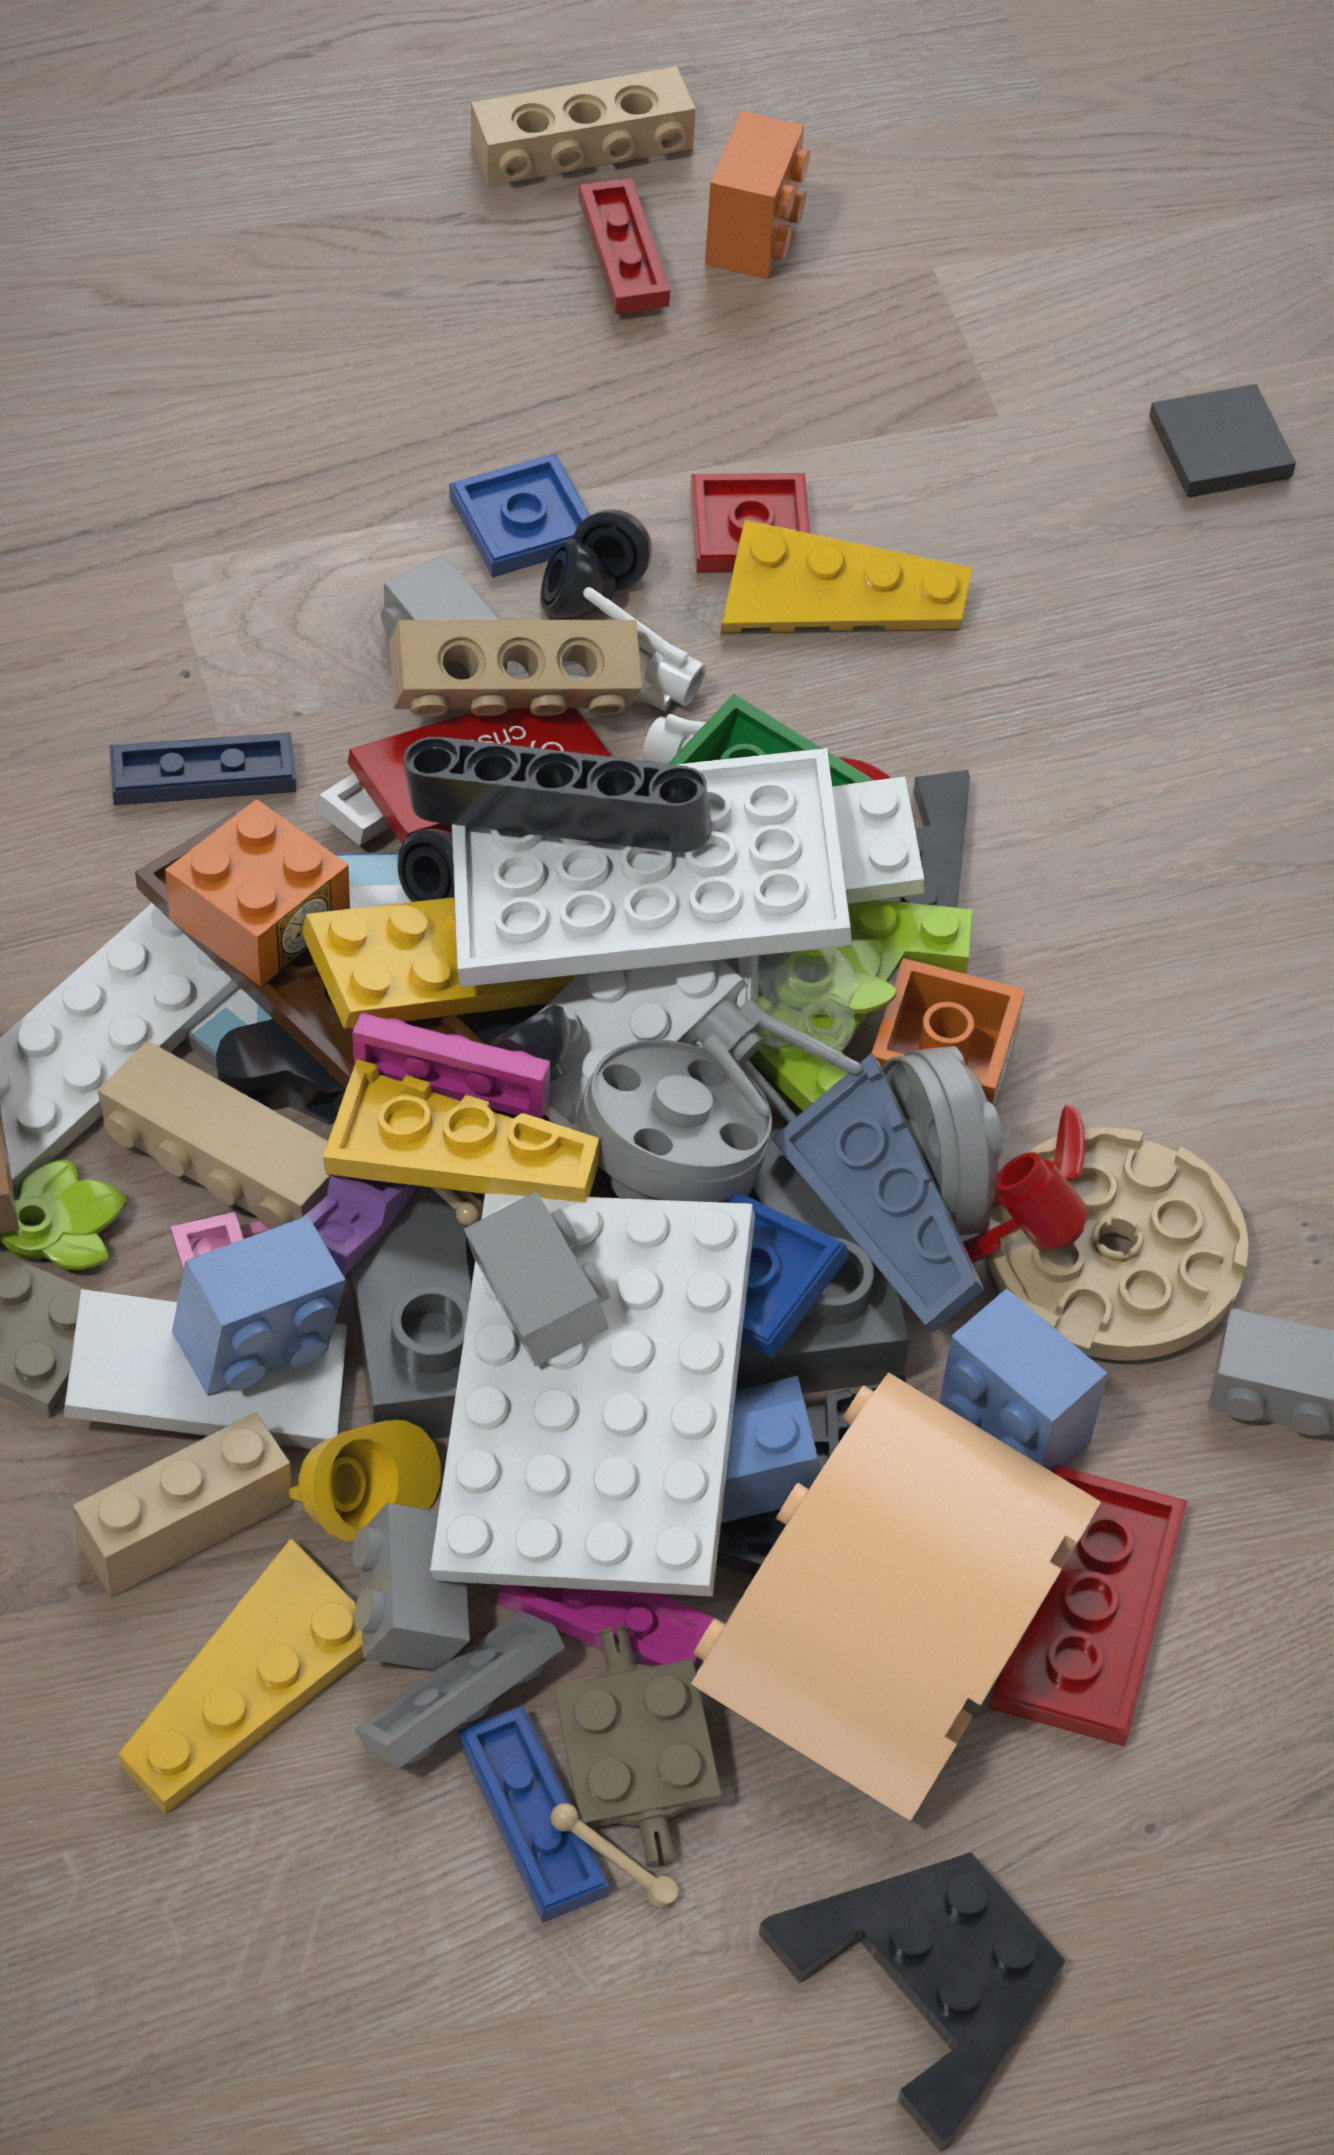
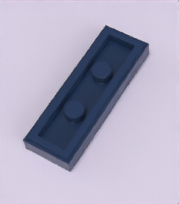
[109,732,296,806]

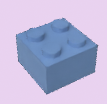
[172,1216,345,1396]
[939,1288,1108,1473]

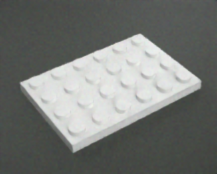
[452,748,852,987]
[430,1193,755,1596]

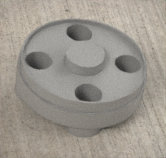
[577,1040,772,1202]
[882,1046,1003,1236]

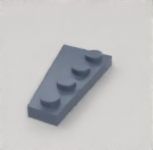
[771,1053,984,1333]

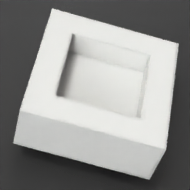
[317,773,390,846]

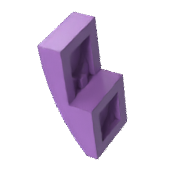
[303,1175,418,1276]

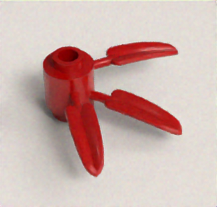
[963,1104,1088,1263]

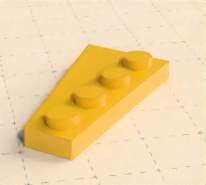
[720,520,972,633]
[323,1059,600,1203]
[118,1539,363,1814]

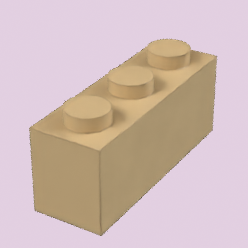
[72,1412,293,1598]

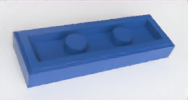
[458,1705,609,1923]

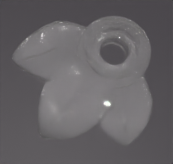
[739,948,857,1055]

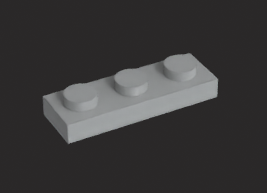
[355,1610,565,1769]

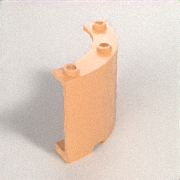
[691,1372,1101,1821]

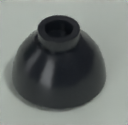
[573,509,652,589]
[540,538,616,619]
[397,829,455,902]
[485,1005,570,1082]

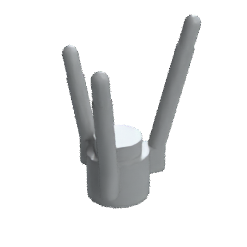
[694,999,862,1125]

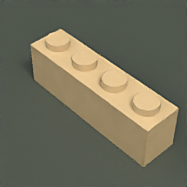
[97,1040,330,1230]

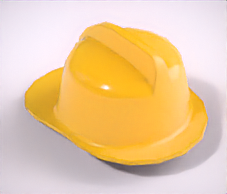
[288,1420,441,1542]

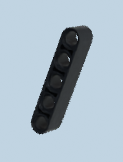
[403,737,712,852]

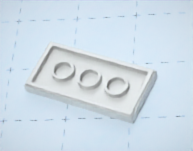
[63,1289,347,1449]

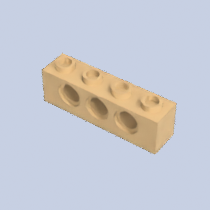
[471,66,696,186]
[389,620,642,717]

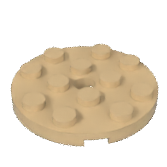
[986,1127,1249,1361]

